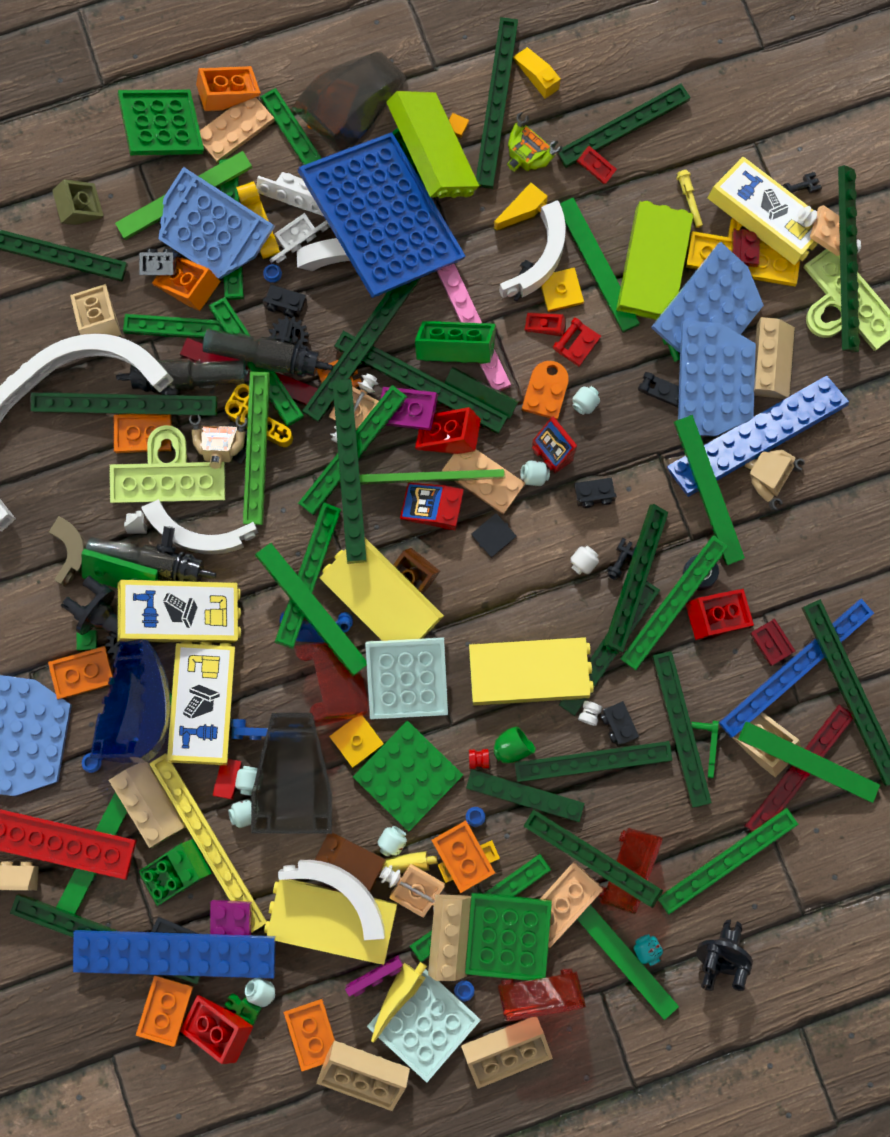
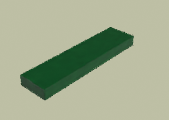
[445,367,519,419]

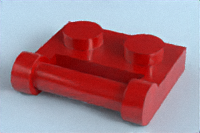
[553,317,601,367]

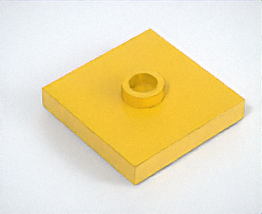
[541,268,584,312]
[329,713,384,768]

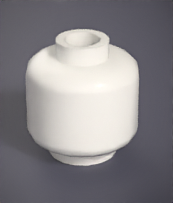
[570,546,599,574]

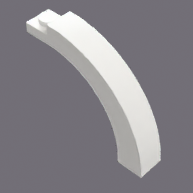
[500,200,565,298]
[297,238,350,271]
[141,499,258,554]
[278,860,385,940]

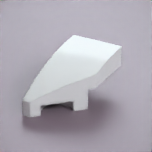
[124,511,147,534]

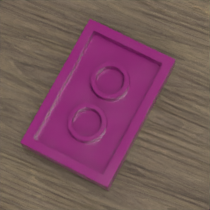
[381,387,438,430]
[210,900,252,935]
[345,955,403,997]

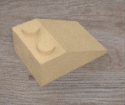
[70,284,121,336]
[733,712,801,778]

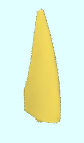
[380,851,438,874]
[371,962,427,1043]

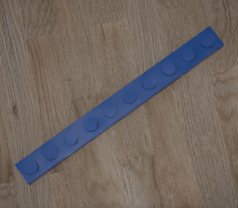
[719,599,874,738]

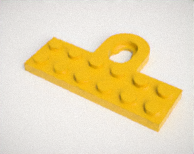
[686,218,800,287]

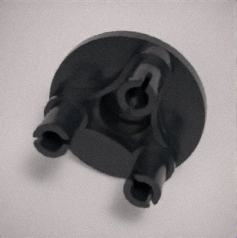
[61,575,118,639]
[696,919,753,991]

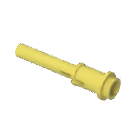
[676,170,703,228]

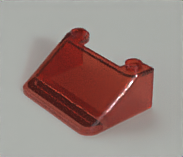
[294,643,369,727]
[598,828,663,914]
[498,968,586,1021]

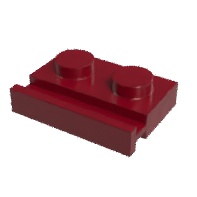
[731,228,760,267]
[750,618,795,666]

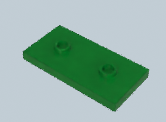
[81,549,158,588]

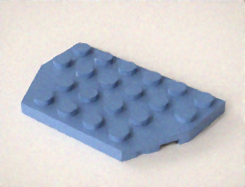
[158,167,275,279]
[651,242,764,352]
[678,321,756,436]
[0,675,72,796]

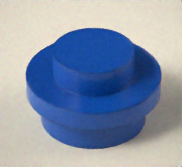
[263,264,282,283]
[82,753,102,773]
[466,807,485,827]
[454,981,474,1001]

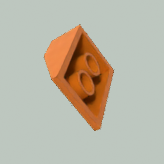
[196,66,260,111]
[152,257,221,311]

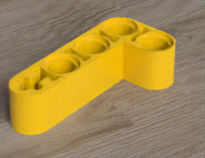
[236,181,280,259]
[225,384,293,447]

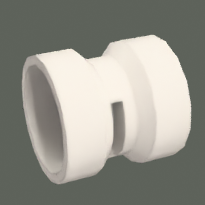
[578,701,603,726]

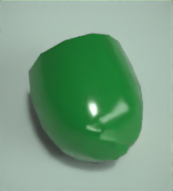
[493,726,536,764]

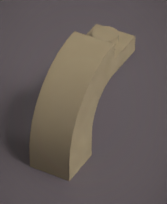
[49,516,87,587]

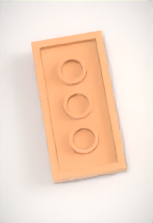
[200,97,275,164]
[442,449,525,515]
[540,861,604,948]

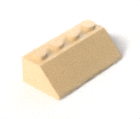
[753,317,795,399]
[109,760,186,848]
[0,862,39,891]
[428,894,471,981]
[461,1016,553,1089]
[316,1041,410,1111]

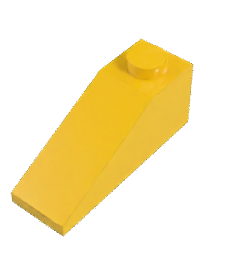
[513,47,561,99]
[494,183,548,230]

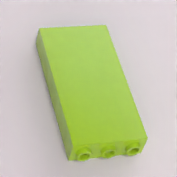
[386,91,479,198]
[616,201,693,320]

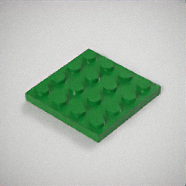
[117,90,204,156]
[353,721,463,832]
[465,893,552,982]

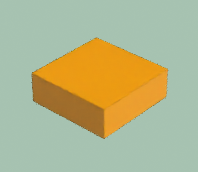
[449,113,469,138]

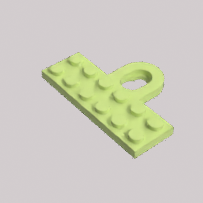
[803,249,890,351]
[110,425,226,503]

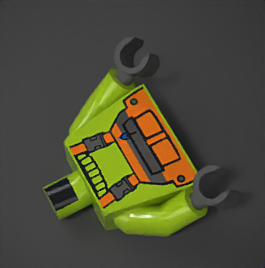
[507,112,563,172]

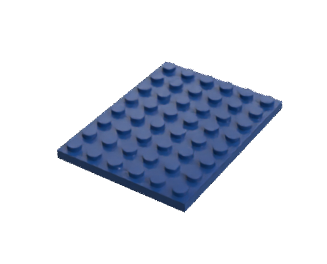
[298,132,466,298]

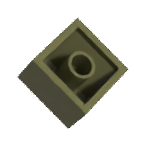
[52,180,103,225]

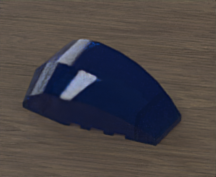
[90,639,171,763]

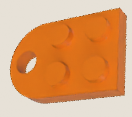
[521,361,568,420]

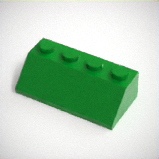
[415,321,496,364]

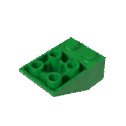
[138,839,212,906]

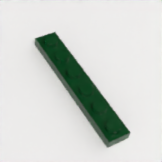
[466,769,585,822]

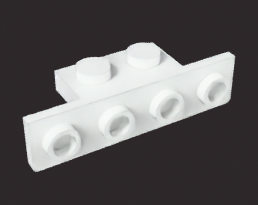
[256,172,324,216]
[269,213,330,263]

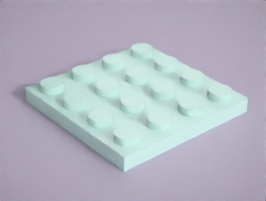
[365,638,448,719]
[367,969,481,1082]

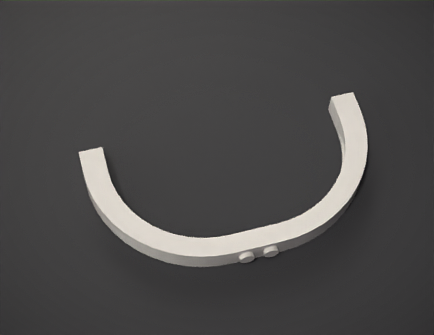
[0,334,174,532]

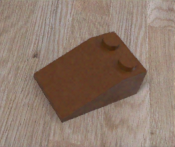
[393,548,440,594]
[315,831,386,892]

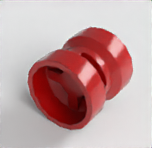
[469,749,489,769]

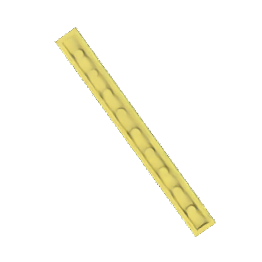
[149,753,267,933]

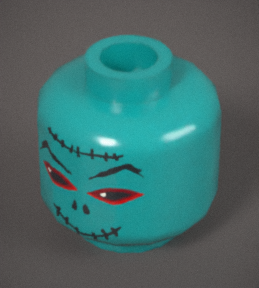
[633,934,663,966]

